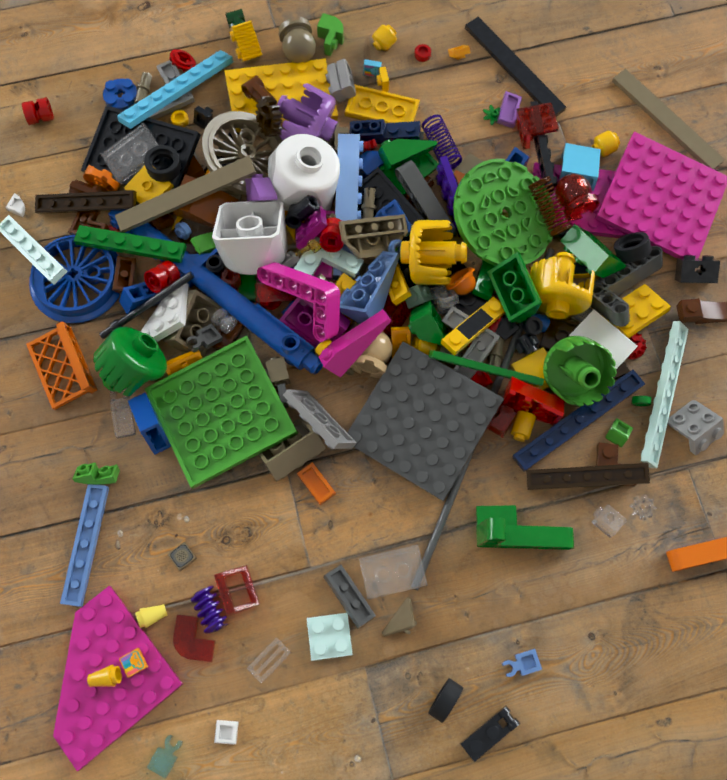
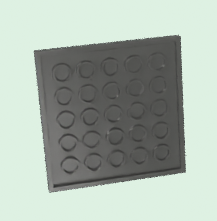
[348,342,504,501]

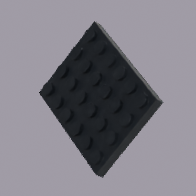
[81,106,201,190]

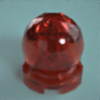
[555,173,600,221]

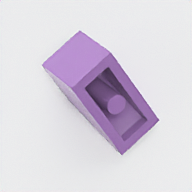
[245,174,278,201]

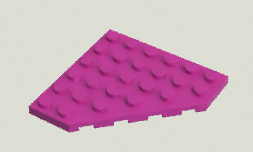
[53,586,183,771]

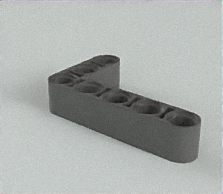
[590,246,663,327]

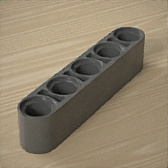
[395,160,457,241]

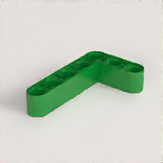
[476,518,574,550]

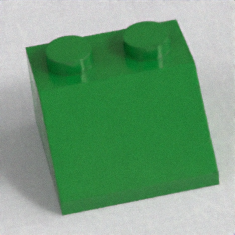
[408,300,448,346]

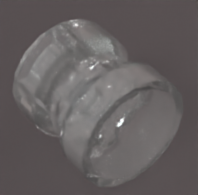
[211,308,238,334]

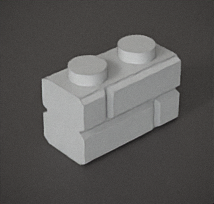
[325,59,356,102]

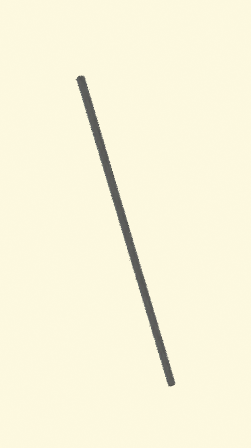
[411,248,555,591]

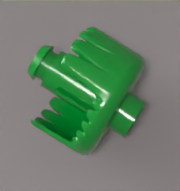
[93,327,167,397]

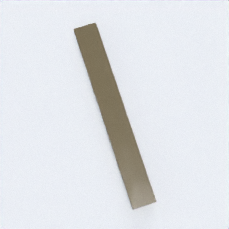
[612,68,725,170]
[115,155,257,233]

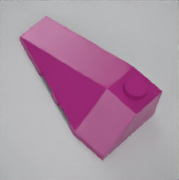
[319,309,392,378]

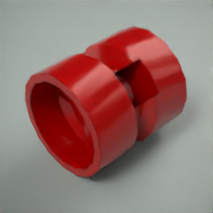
[22,97,54,125]
[319,218,344,252]
[144,260,180,293]

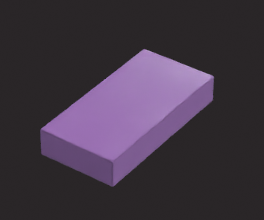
[497,91,522,128]

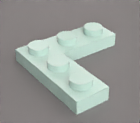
[294,237,364,278]

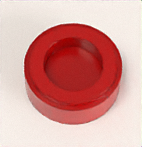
[414,44,431,62]

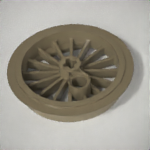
[202,111,283,195]

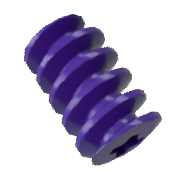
[191,586,230,634]

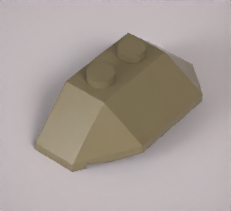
[338,214,408,259]

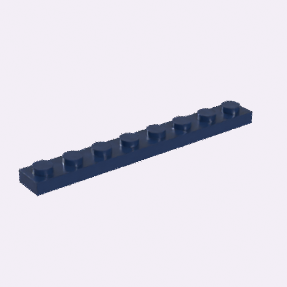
[512,369,645,472]

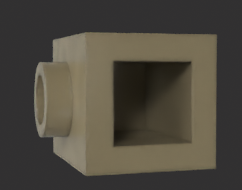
[264,357,290,388]

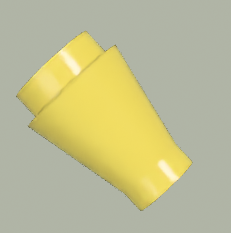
[135,604,168,628]

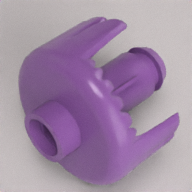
[277,83,338,142]

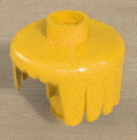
[400,220,467,285]
[530,252,595,319]

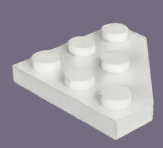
[140,283,189,342]

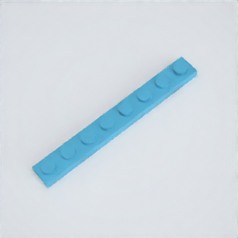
[117,50,233,129]

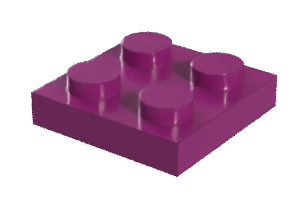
[295,206,327,251]

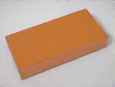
[297,462,336,505]

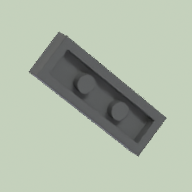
[324,565,376,628]

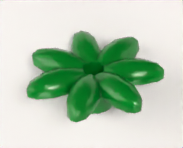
[483,105,500,125]

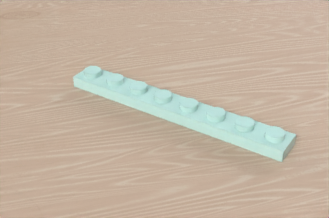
[641,321,689,469]

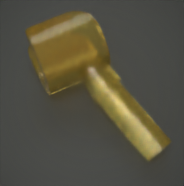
[295,239,322,256]

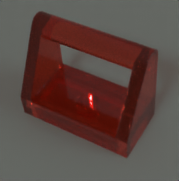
[214,565,260,616]

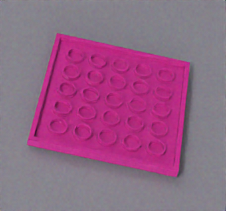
[595,131,727,258]

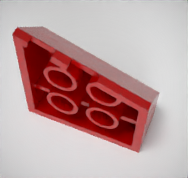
[499,377,565,426]

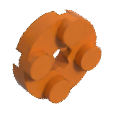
[83,165,120,191]

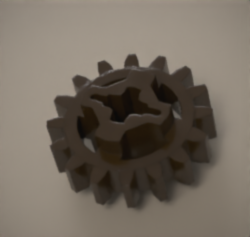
[256,96,283,137]

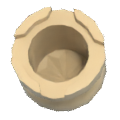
[350,332,392,378]

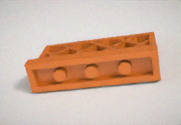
[26,321,98,410]

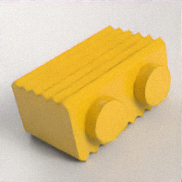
[229,20,263,62]

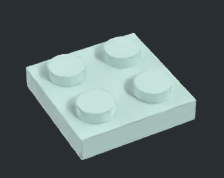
[307,613,353,661]

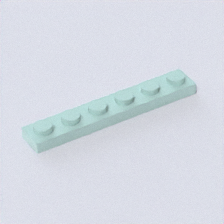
[0,215,68,285]

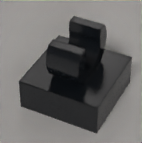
[193,106,213,130]

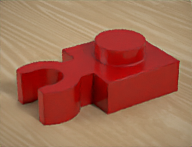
[360,139,377,153]

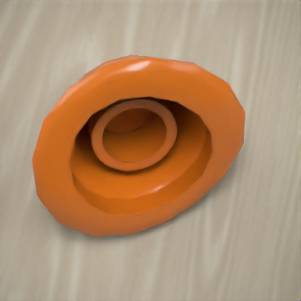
[445,267,476,295]

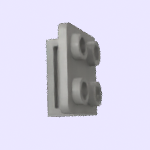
[668,400,724,455]

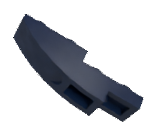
[349,119,421,145]

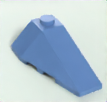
[340,251,400,324]

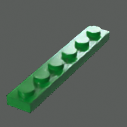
[74,225,187,263]

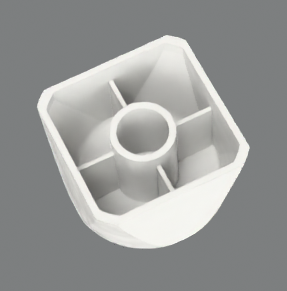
[268,134,340,211]
[212,200,287,275]

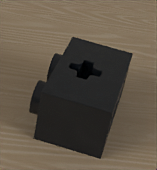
[675,255,720,283]

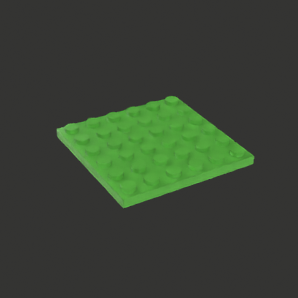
[144,336,298,489]

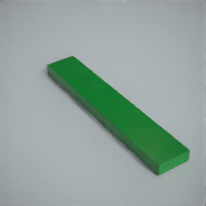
[428,350,544,386]

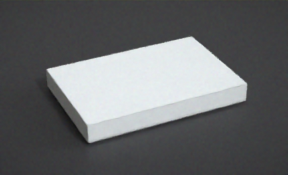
[568,310,638,369]

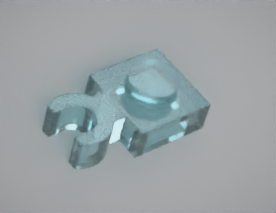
[147,735,182,778]

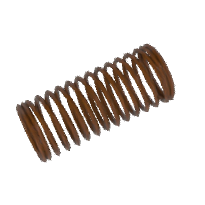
[528,176,572,237]

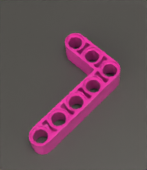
[257,262,340,342]

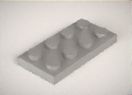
[283,389,357,449]

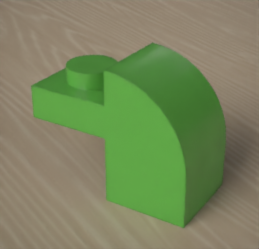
[317,13,344,56]

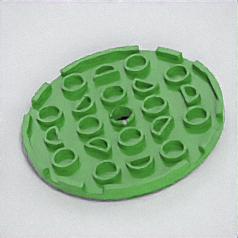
[453,159,555,266]

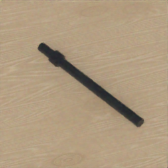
[99,271,195,339]

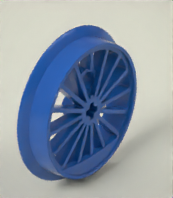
[29,235,120,323]

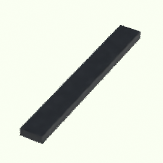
[465,16,566,119]

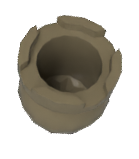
[278,17,316,63]

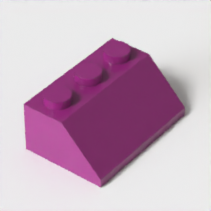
[280,297,351,349]

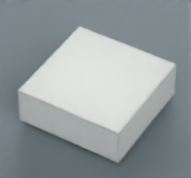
[214,720,239,744]

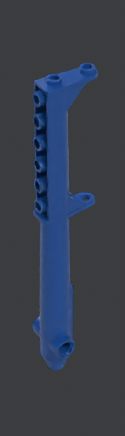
[108,201,323,375]

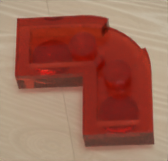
[173,615,216,662]

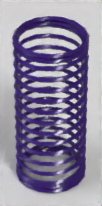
[422,114,463,169]

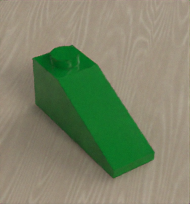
[378,139,438,171]

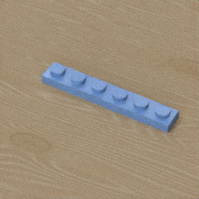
[60,484,109,607]

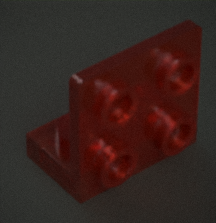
[516,103,559,150]

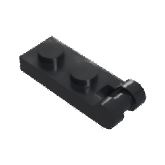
[460,706,520,762]

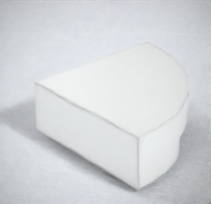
[5,193,25,217]

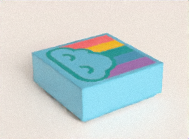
[364,60,382,77]

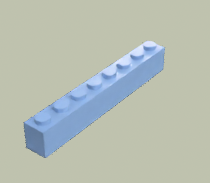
[333,134,363,281]

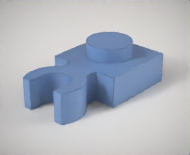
[502,649,542,677]

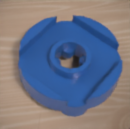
[103,79,137,111]

